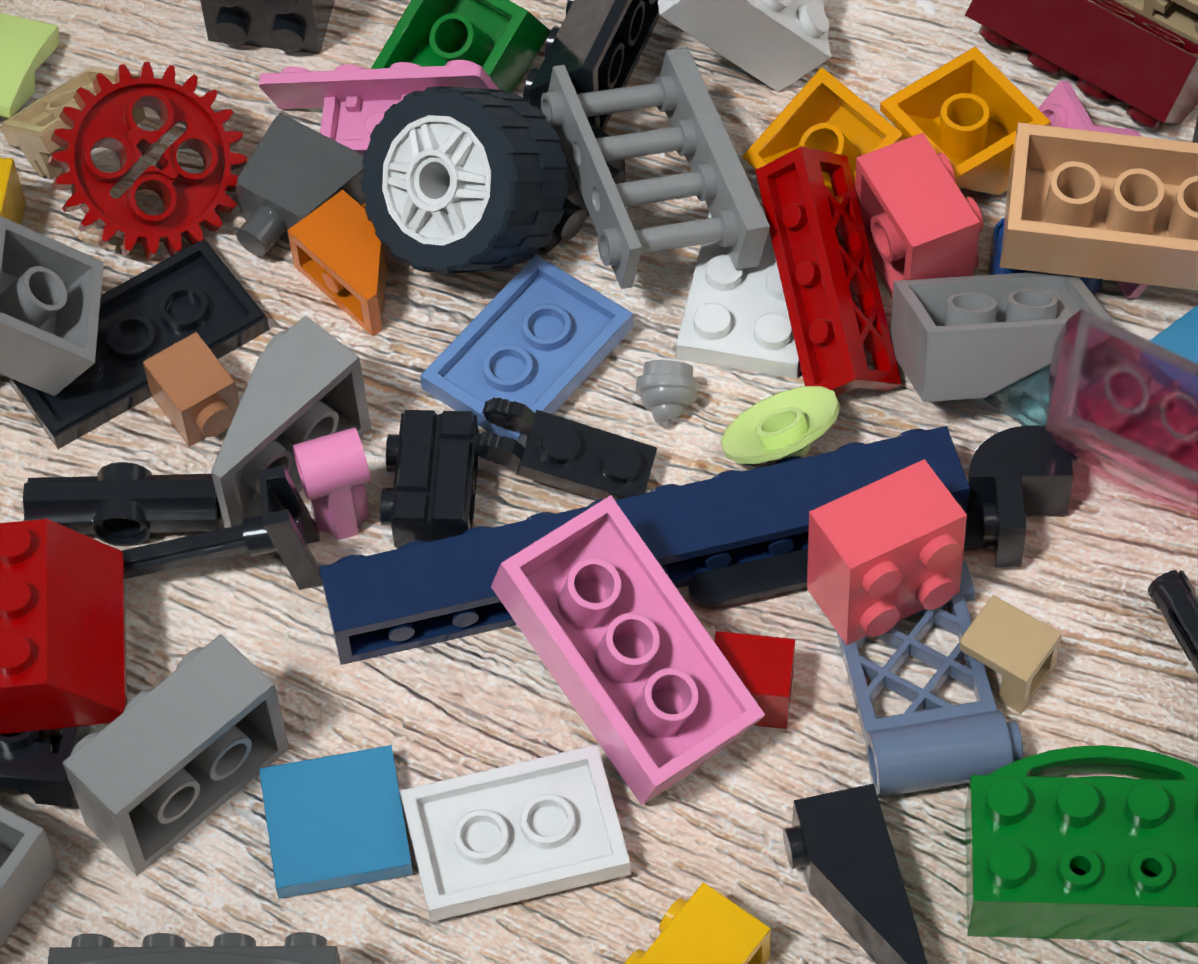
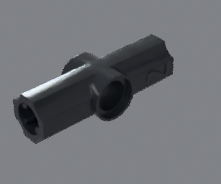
[22,462,222,546]

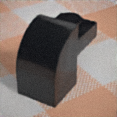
[967,425,1073,567]

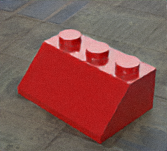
[0,519,127,734]

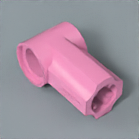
[292,427,371,540]

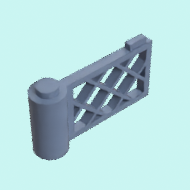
[836,562,1023,798]

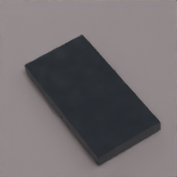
[5,239,270,449]

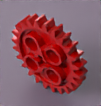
[48,62,247,259]

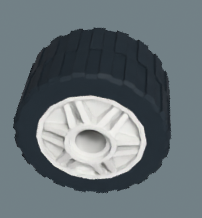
[361,86,568,274]

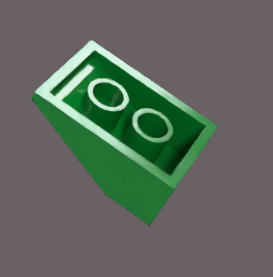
[371,0,551,93]

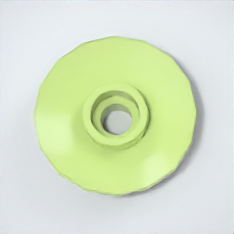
[721,386,841,464]

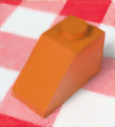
[287,190,388,336]

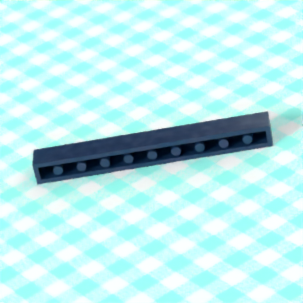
[319,426,970,665]

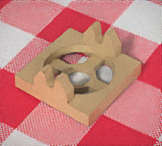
[0,66,146,180]

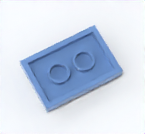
[420,255,633,447]

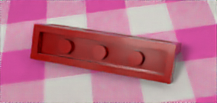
[755,146,902,397]

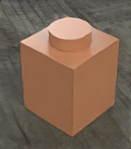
[143,332,240,447]

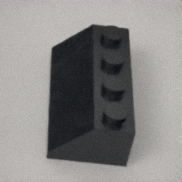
[523,0,660,132]

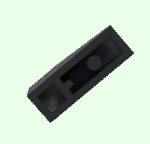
[783,783,928,964]

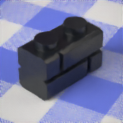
[380,410,479,549]

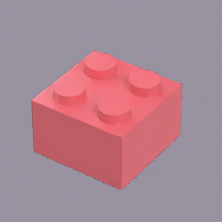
[855,133,984,299]
[807,459,967,645]

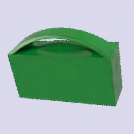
[965,745,1198,943]

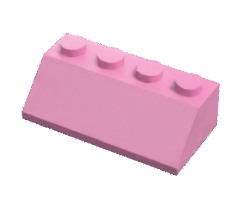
[491,495,765,806]

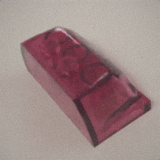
[1045,309,1198,512]

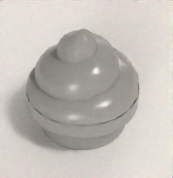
[636,360,699,427]

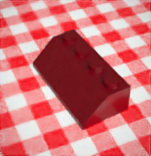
[965,0,1198,128]

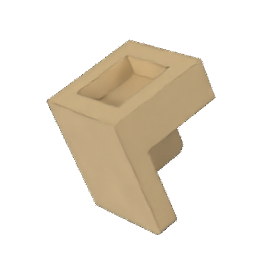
[959,595,1062,714]

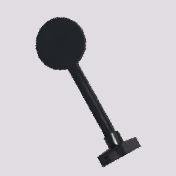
[122,465,322,590]

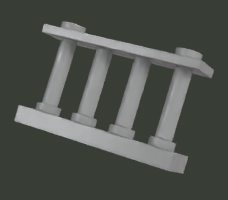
[541,47,770,289]

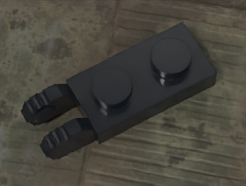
[472,397,657,500]

